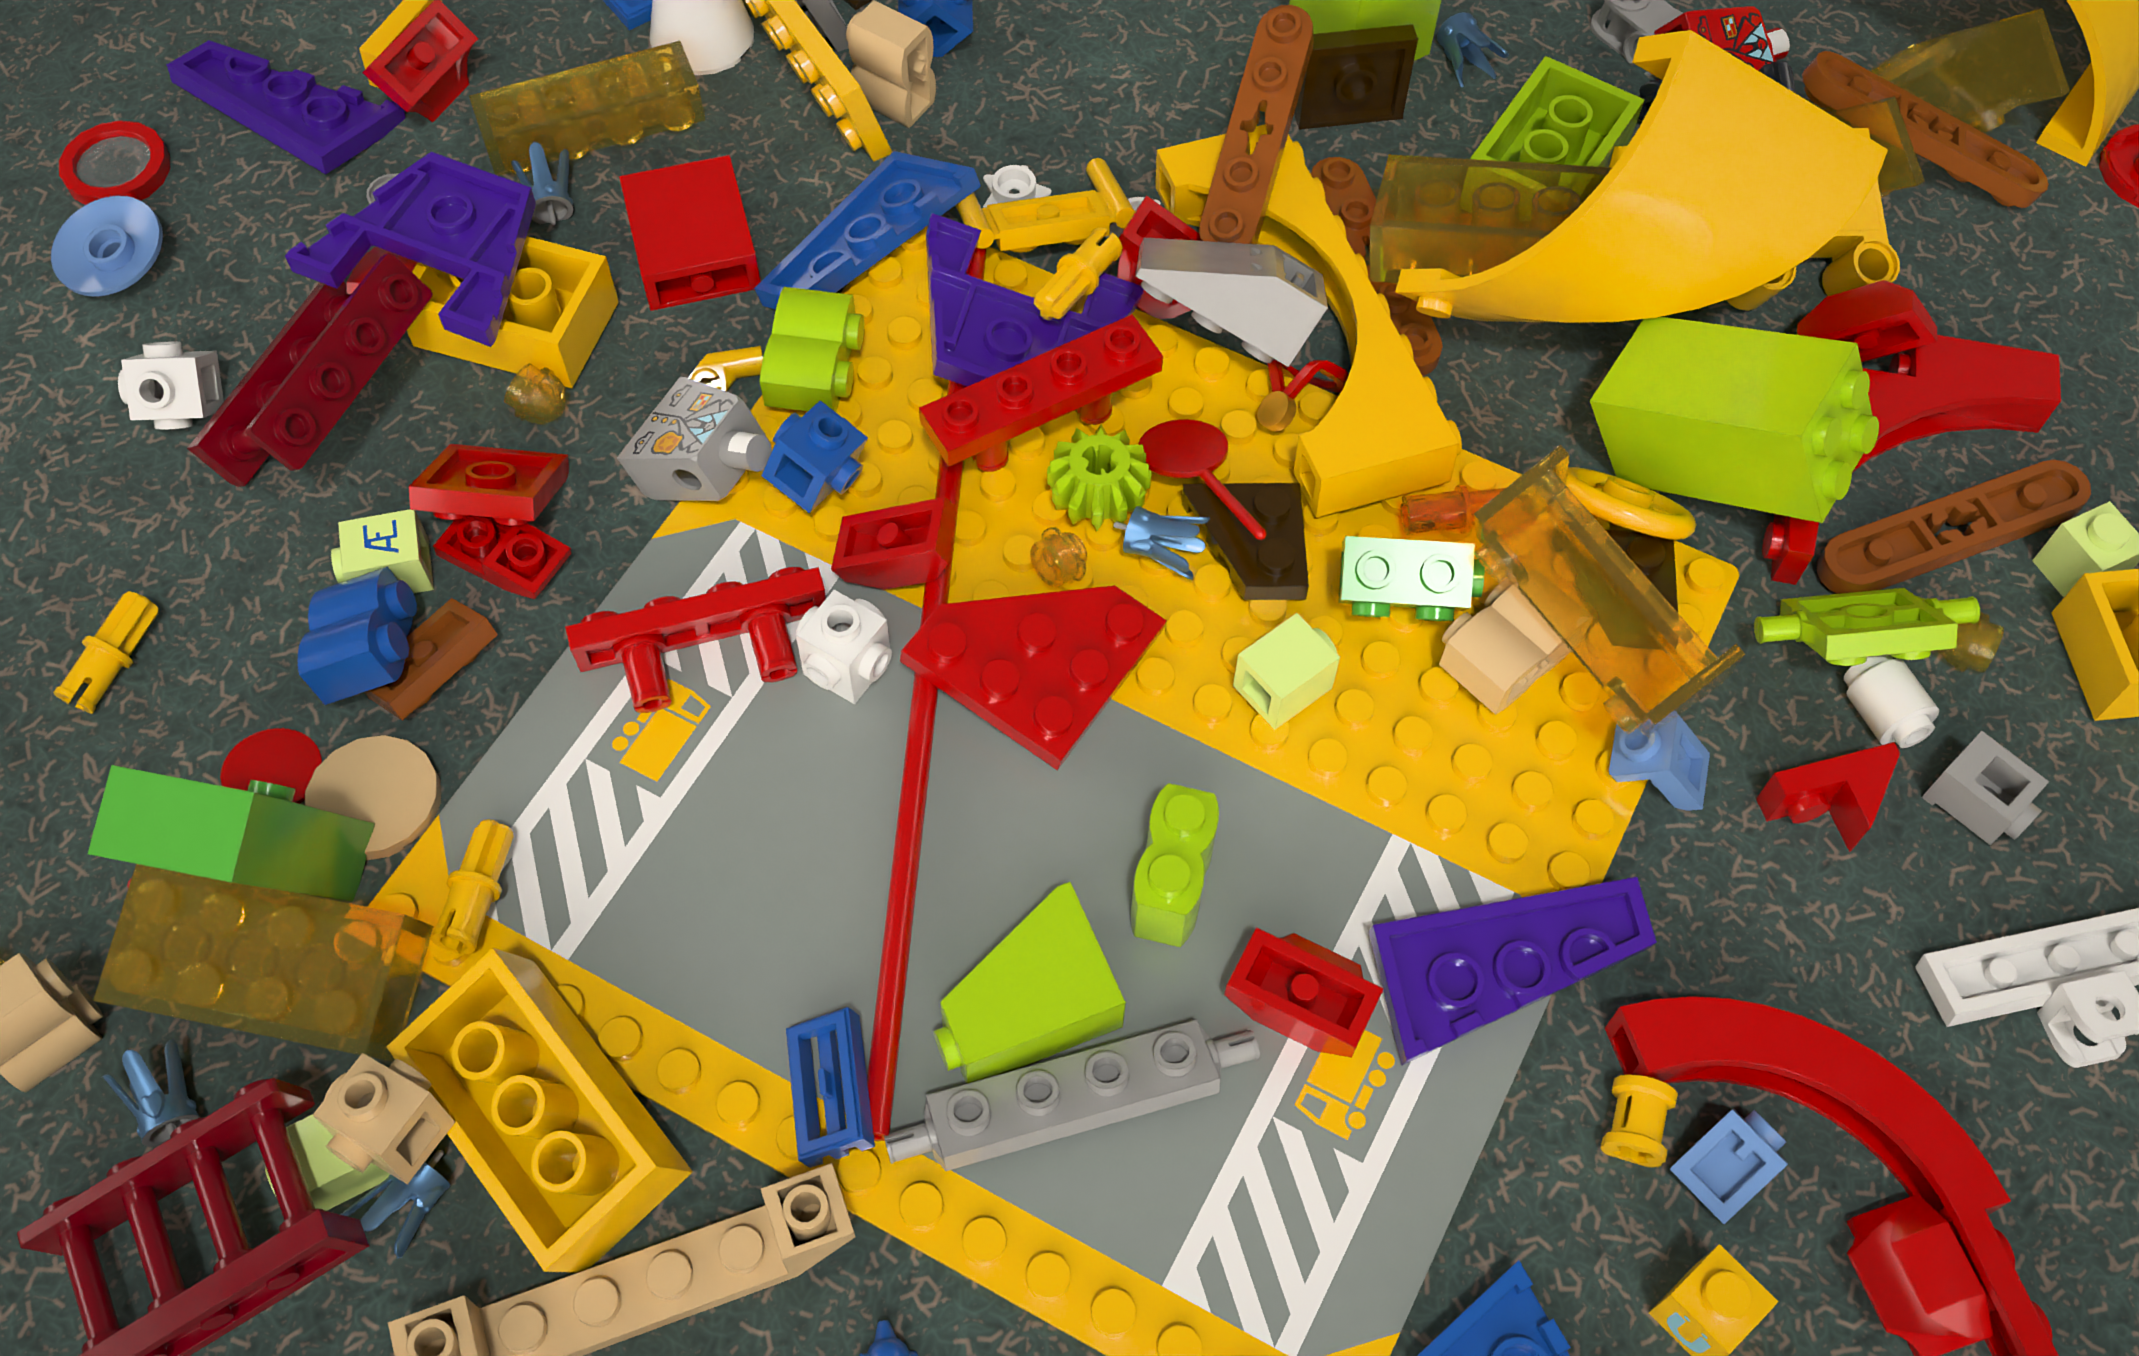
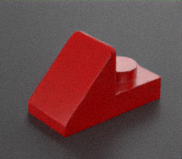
[1756,742,1900,852]

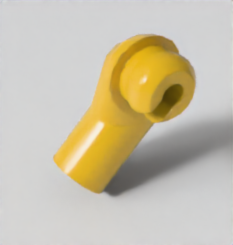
[689,346,763,392]

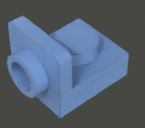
[1609,714,1710,811]
[1670,1108,1788,1224]

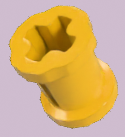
[1601,1075,1678,1167]

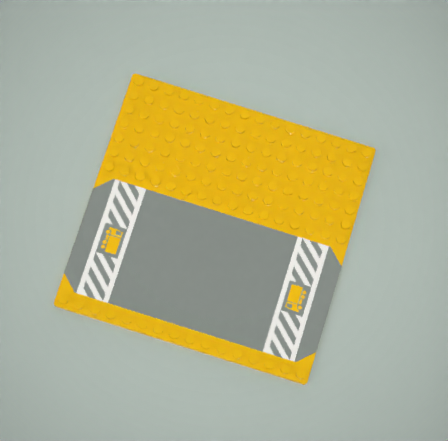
[355,226,1739,1356]

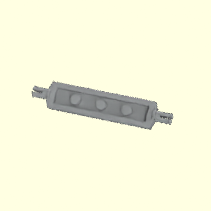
[884,1019,1260,1171]

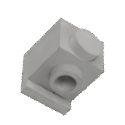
[1922,731,2049,845]

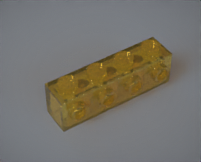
[469,41,705,176]

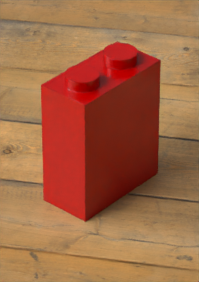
[619,155,761,311]

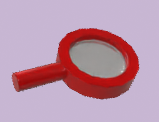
[59,120,171,205]

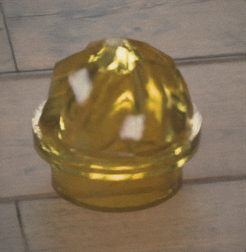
[504,363,567,425]
[1937,612,2004,673]

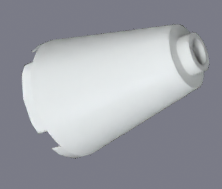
[650,0,754,75]

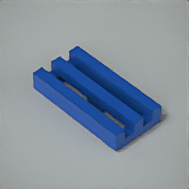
[786,1007,875,1168]

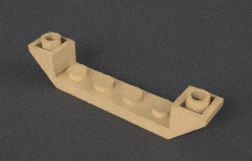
[388,1163,855,1356]

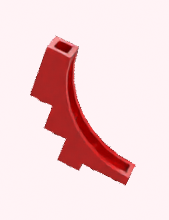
[1762,335,2061,585]

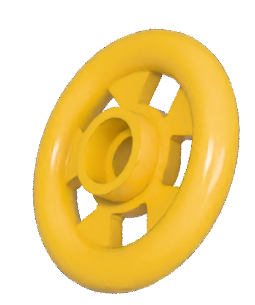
[1553,467,1696,540]

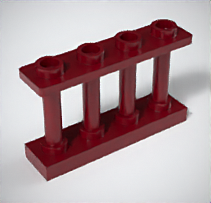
[187,253,433,487]
[17,1078,369,1356]

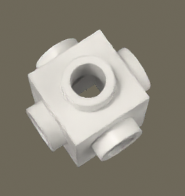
[118,341,224,429]
[796,590,892,705]

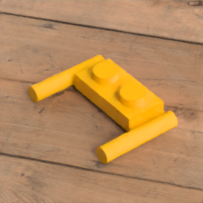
[956,158,1135,253]

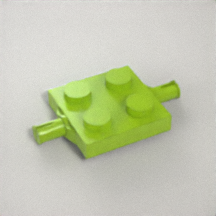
[1754,588,1980,666]

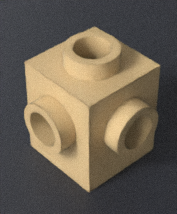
[313,1053,455,1184]

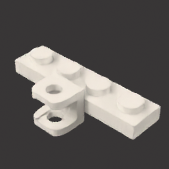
[1915,908,2139,1068]

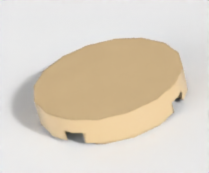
[305,735,441,860]

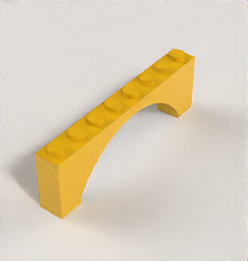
[1156,124,1462,518]

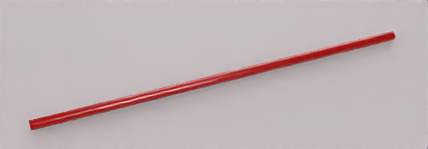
[867,247,986,1141]

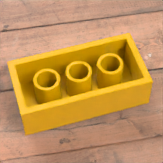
[386,948,693,1273]

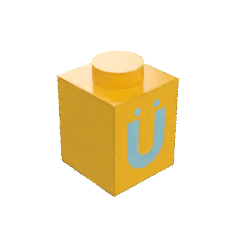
[1649,1244,1779,1356]

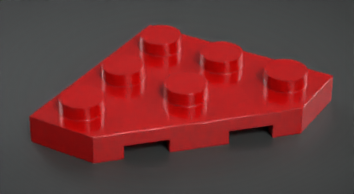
[900,585,1167,771]

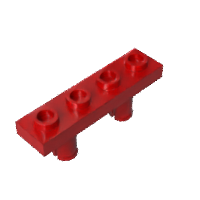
[919,314,1163,472]
[565,567,826,713]

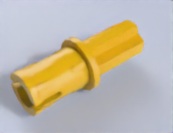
[1034,227,1122,321]
[53,591,159,714]
[431,819,514,954]

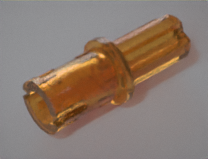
[1401,484,1527,535]

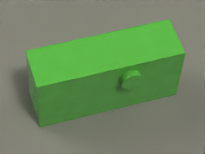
[88,765,375,902]

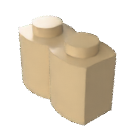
[846,0,936,128]
[1439,571,1591,715]
[0,953,103,1092]

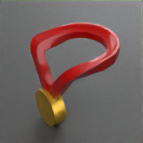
[1257,359,1349,432]

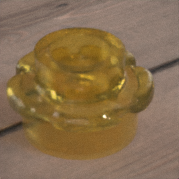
[1030,527,1087,587]

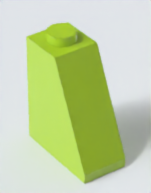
[933,882,1126,1084]

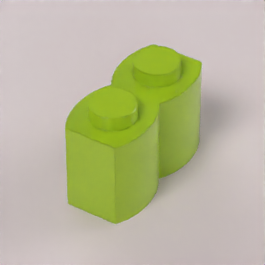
[759,287,865,412]
[1131,783,1219,947]

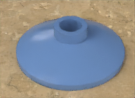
[51,196,163,297]

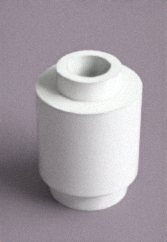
[1843,654,1939,748]

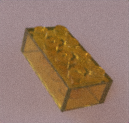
[1370,154,1612,284]
[93,864,434,1062]

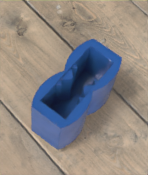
[298,566,417,705]

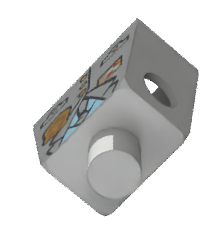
[617,377,772,501]

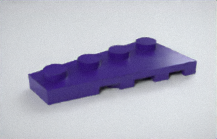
[166,40,406,175]
[1369,877,1657,1065]

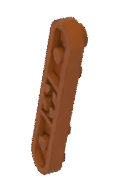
[1199,5,1314,244]
[1802,51,2049,208]
[1311,157,1443,376]
[1817,460,2091,594]

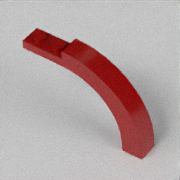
[1605,997,2059,1356]

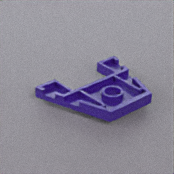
[285,152,536,347]
[926,213,1144,386]

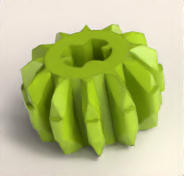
[1047,424,1151,531]

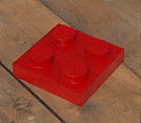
[408,444,569,526]

